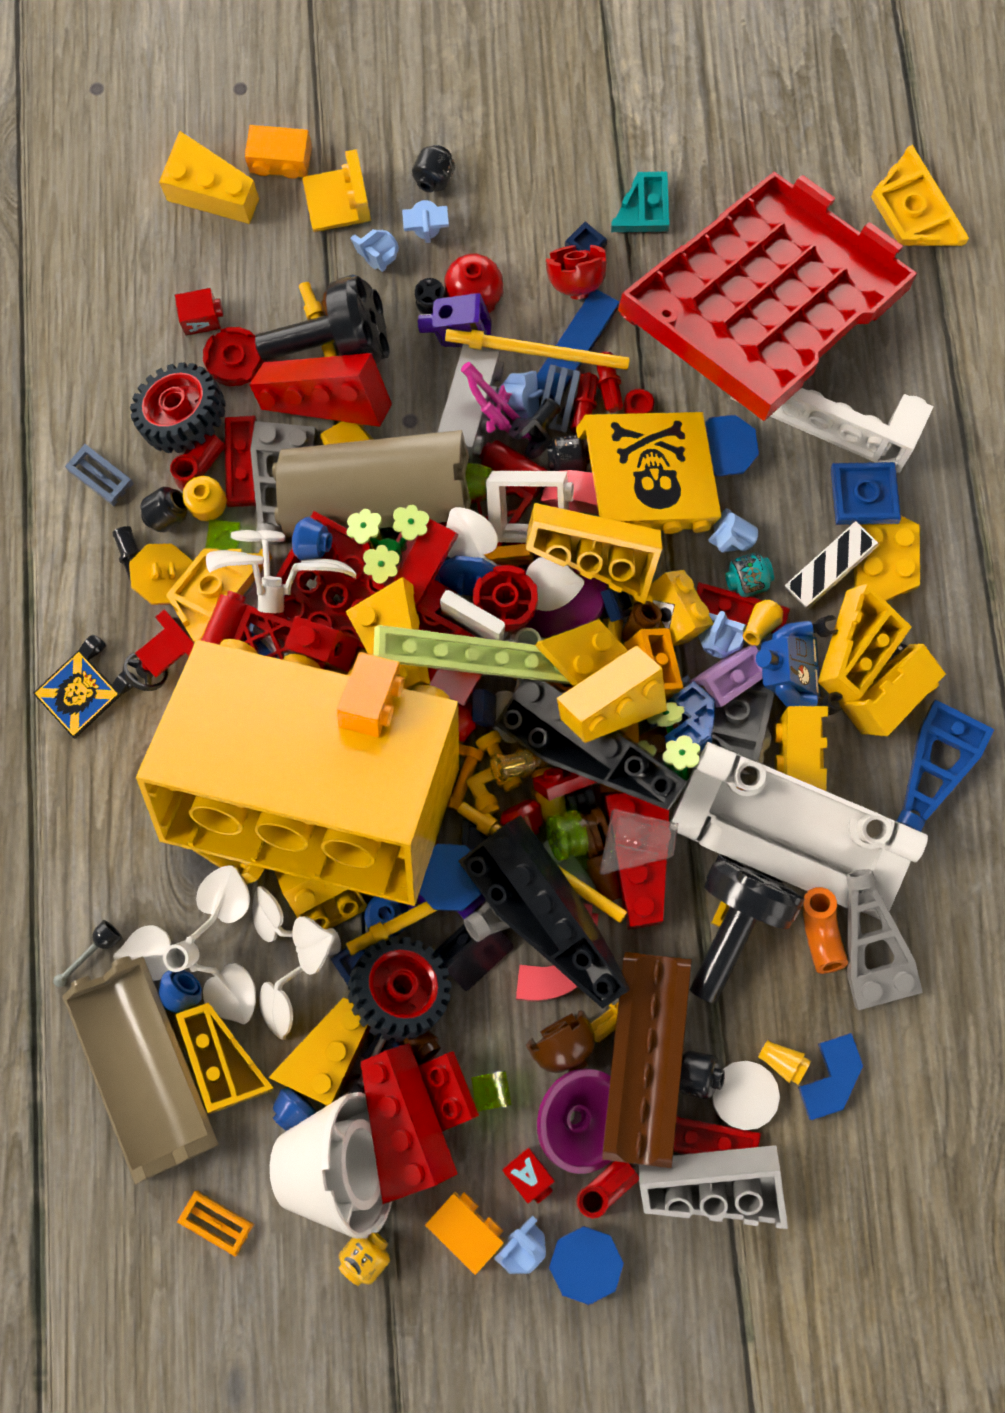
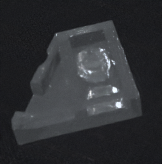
[600,809,679,875]

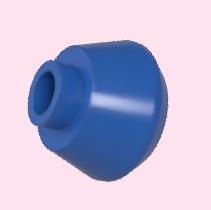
[292,517,332,561]
[365,896,409,938]
[158,970,202,1013]
[273,1087,317,1131]

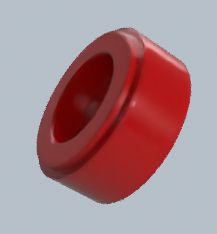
[623,388,655,414]

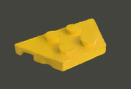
[871,145,969,246]
[854,515,920,602]
[166,548,272,643]
[535,619,628,733]

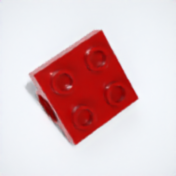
[418,1051,479,1132]

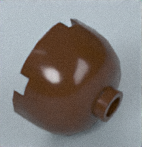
[526,1010,595,1074]

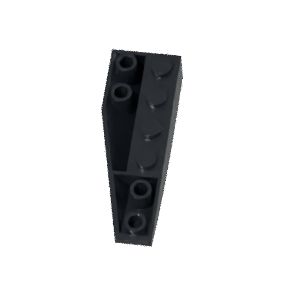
[494,679,687,810]
[458,815,630,1009]

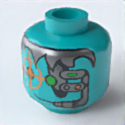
[725,553,775,597]

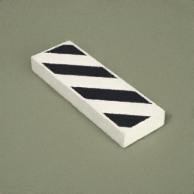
[785,521,878,610]

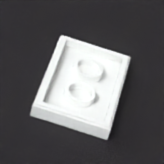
[440,590,505,641]

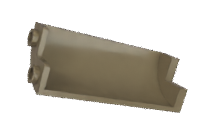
[272,430,471,537]
[62,956,219,1184]

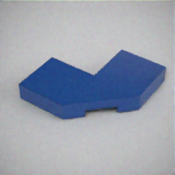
[664,681,716,752]
[798,1033,863,1120]

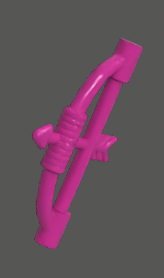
[461,362,532,441]

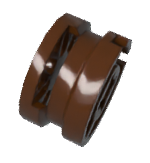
[574,807,614,859]

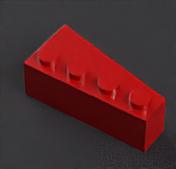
[249,353,392,427]
[604,793,669,930]
[360,1043,458,1205]

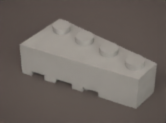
[437,344,504,483]
[639,1145,788,1229]

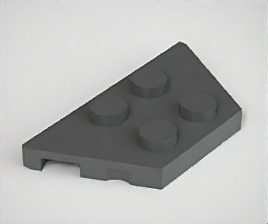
[712,679,775,776]

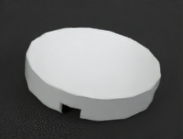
[712,1061,780,1130]

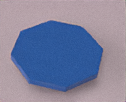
[705,415,759,477]
[439,555,496,596]
[419,844,481,911]
[549,1226,624,1305]

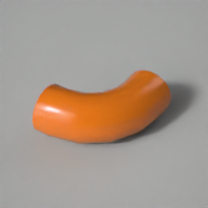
[802,887,849,974]

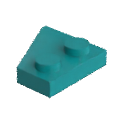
[611,171,669,232]

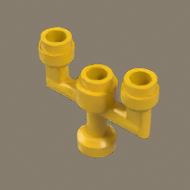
[465,730,552,815]

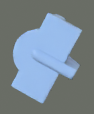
[402,200,449,243]
[351,229,399,272]
[497,371,544,418]
[708,508,758,552]
[698,611,746,659]
[493,1216,546,1274]

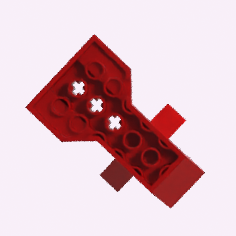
[251,511,483,707]

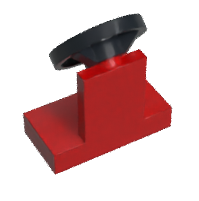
[123,609,194,691]

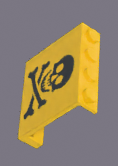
[576,412,722,534]

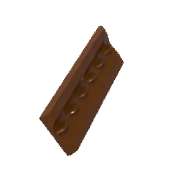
[602,952,692,1169]

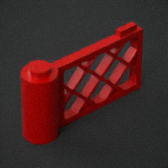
[439,440,548,546]
[201,590,327,670]

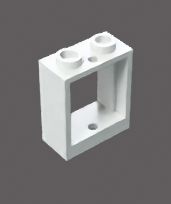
[486,471,574,543]

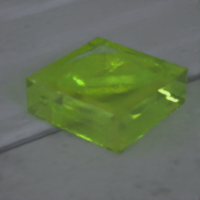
[205,520,242,550]
[471,1071,512,1111]

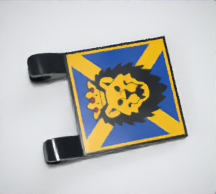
[33,635,138,739]

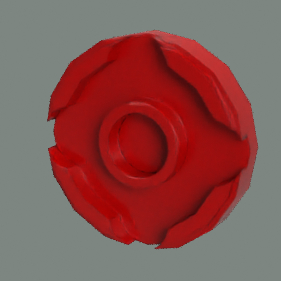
[203,327,264,386]

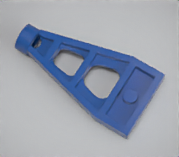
[896,699,995,832]

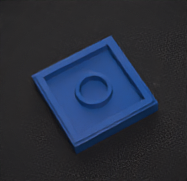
[831,462,901,525]

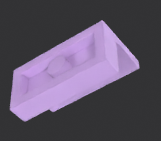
[689,645,763,707]

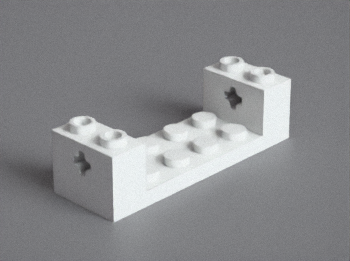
[730,388,934,473]

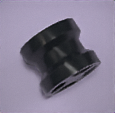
[414,278,445,314]
[565,785,597,816]

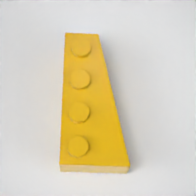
[526,503,662,604]

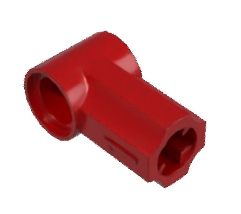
[170,434,225,491]
[576,1161,639,1219]

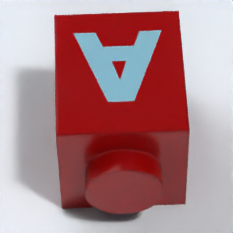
[175,288,224,336]
[502,1147,555,1204]

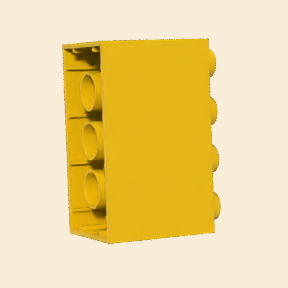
[136,639,459,906]

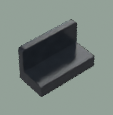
[432,911,514,991]

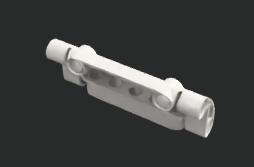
[668,742,928,920]

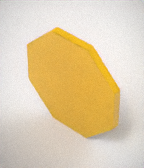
[129,543,193,605]

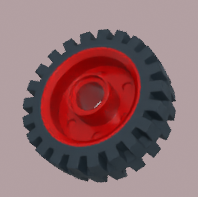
[130,362,226,453]
[347,936,451,1041]

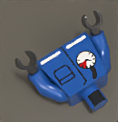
[756,615,843,715]

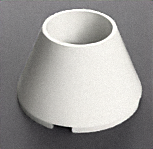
[270,1092,392,1239]

